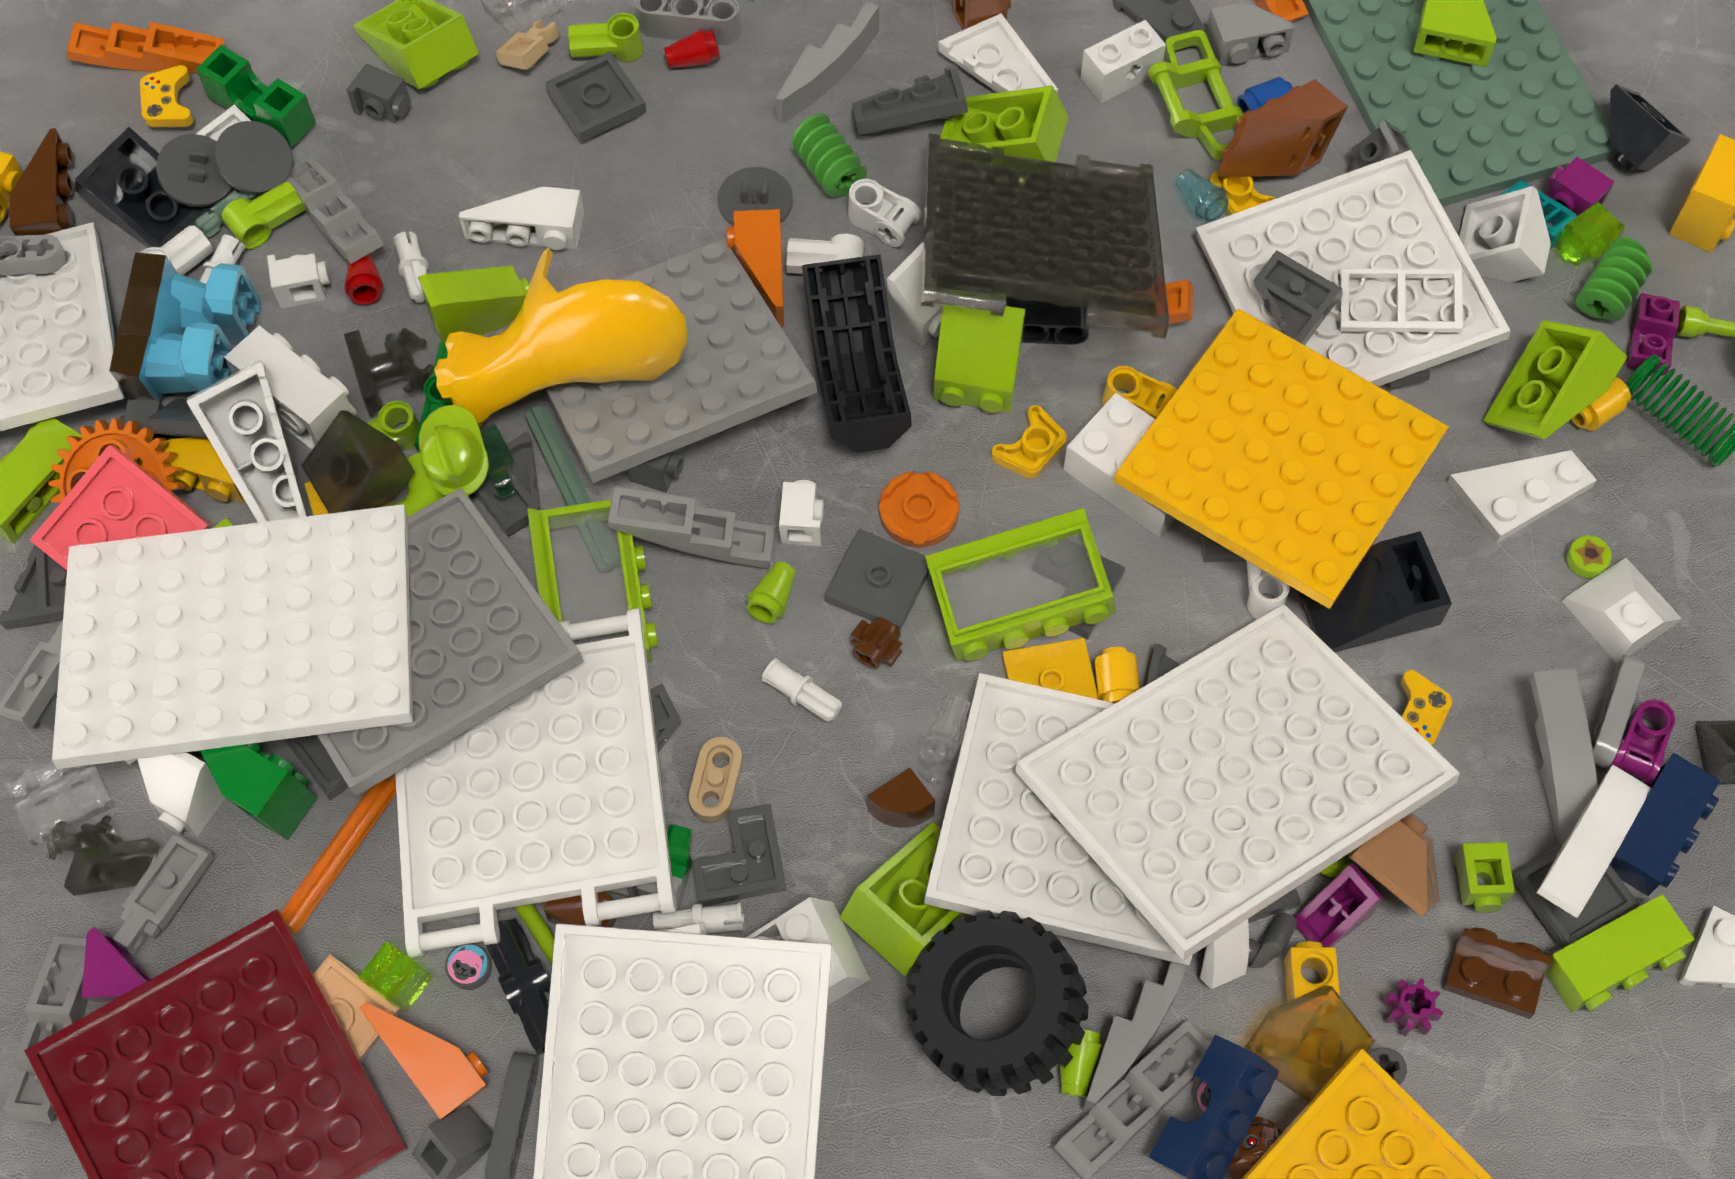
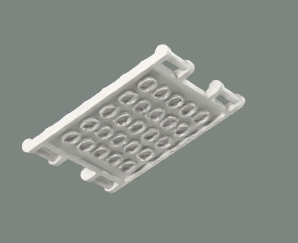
[395,608,677,958]

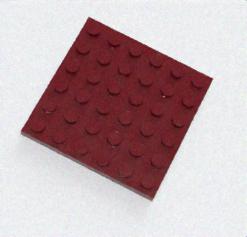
[24,909,407,1179]

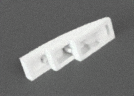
[1537,764,1651,918]

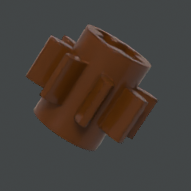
[851,617,903,669]

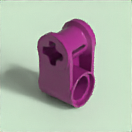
[1607,699,1675,787]

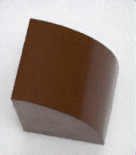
[868,767,935,828]

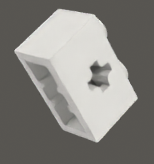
[1080,20,1166,104]

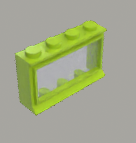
[527,499,658,662]
[925,507,1117,661]

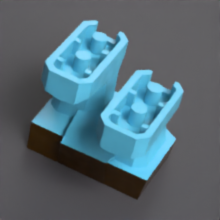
[109,252,261,400]

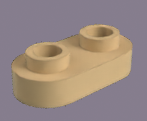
[688,737,743,822]

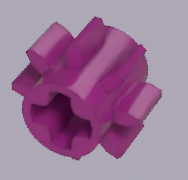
[1384,978,1443,1036]

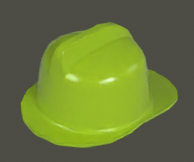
[418,405,489,496]

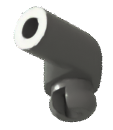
[1248,913,1297,968]

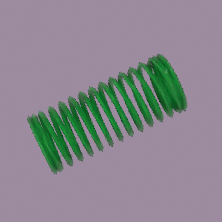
[1625,354,1735,467]

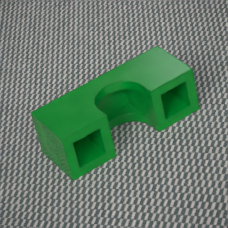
[196,45,316,148]

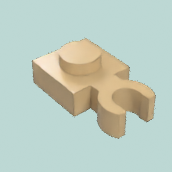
[495,19,560,70]

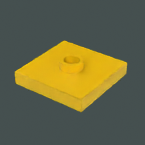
[1002,638,1099,700]

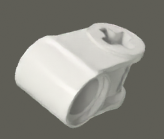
[848,179,922,247]

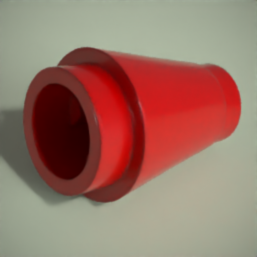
[664,28,721,69]
[344,253,383,305]

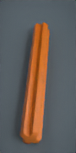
[280,774,396,934]

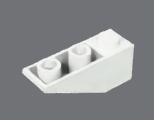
[459,186,584,250]

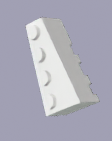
[186,359,307,523]

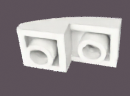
[1200,919,1249,989]

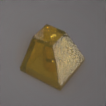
[1245,985,1375,1103]

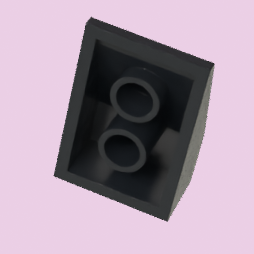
[75,127,215,248]

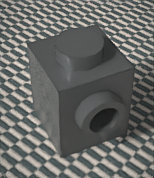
[627,448,684,493]

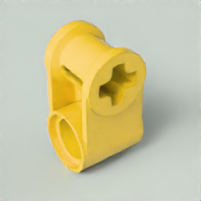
[1102,366,1177,419]

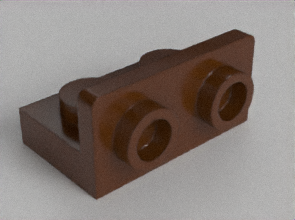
[1443,927,1553,1019]

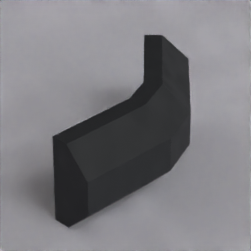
[802,254,912,452]

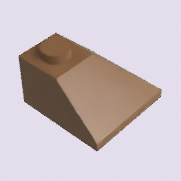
[1350,813,1440,917]

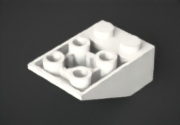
[746,897,870,1004]

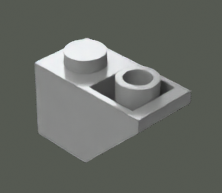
[1206,1,1294,65]

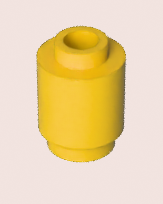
[1571,377,1631,431]
[1095,646,1140,703]

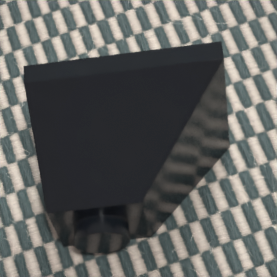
[1610,84,1691,171]

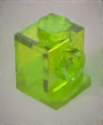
[1555,202,1626,267]

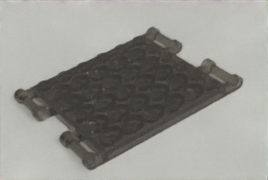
[921,133,1169,339]

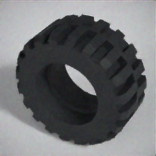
[906,910,1089,1096]

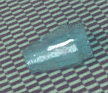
[1175,169,1229,221]

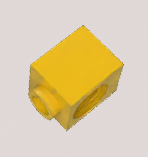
[1284,941,1340,1013]

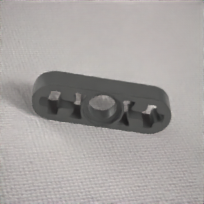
[485,1051,539,1179]

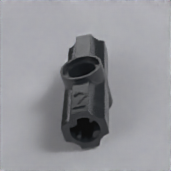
[486,918,551,1055]

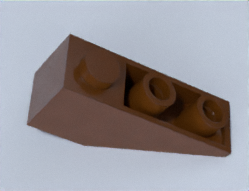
[9,128,73,236]

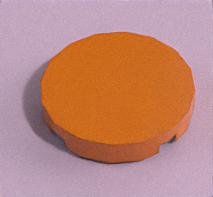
[879,471,959,548]

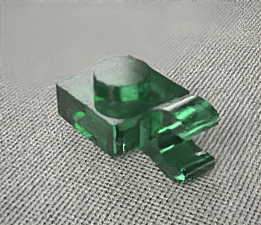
[480,424,516,500]

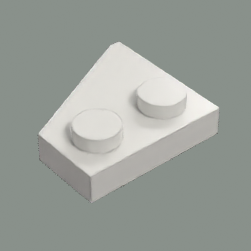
[1678,906,1735,988]

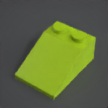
[353,0,479,89]
[935,85,1069,177]
[933,296,1025,413]
[1483,320,1628,440]
[839,822,966,976]

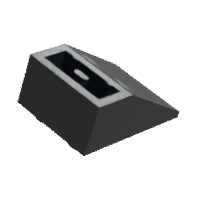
[1298,531,1452,653]

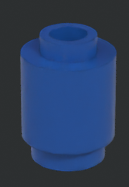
[1237,77,1293,114]

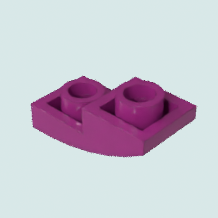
[1627,293,1680,375]

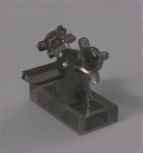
[344,328,434,418]
[46,815,160,896]

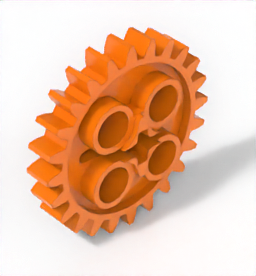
[49,418,185,503]

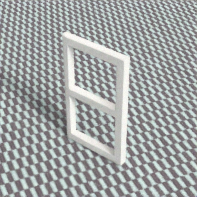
[1339,268,1464,333]

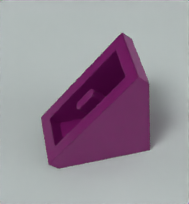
[1295,863,1383,947]
[81,927,151,1002]

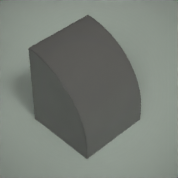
[412,1105,493,1179]

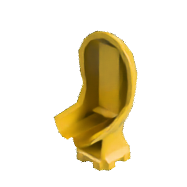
[434,247,688,427]

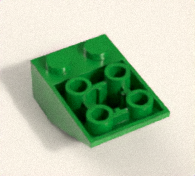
[200,743,317,840]

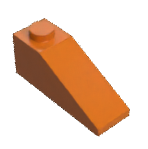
[727,209,785,328]
[359,1002,489,1120]

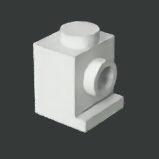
[267,253,330,309]
[779,480,824,546]

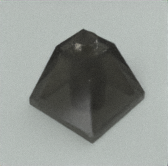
[301,410,415,514]

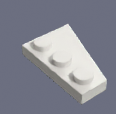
[938,13,1058,95]
[1447,450,1597,543]

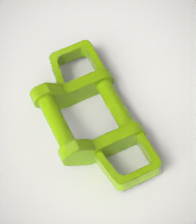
[1148,30,1243,160]

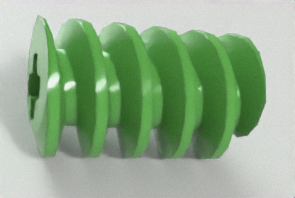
[791,113,867,198]
[1575,237,1653,322]

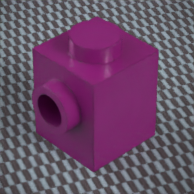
[1547,156,1615,227]

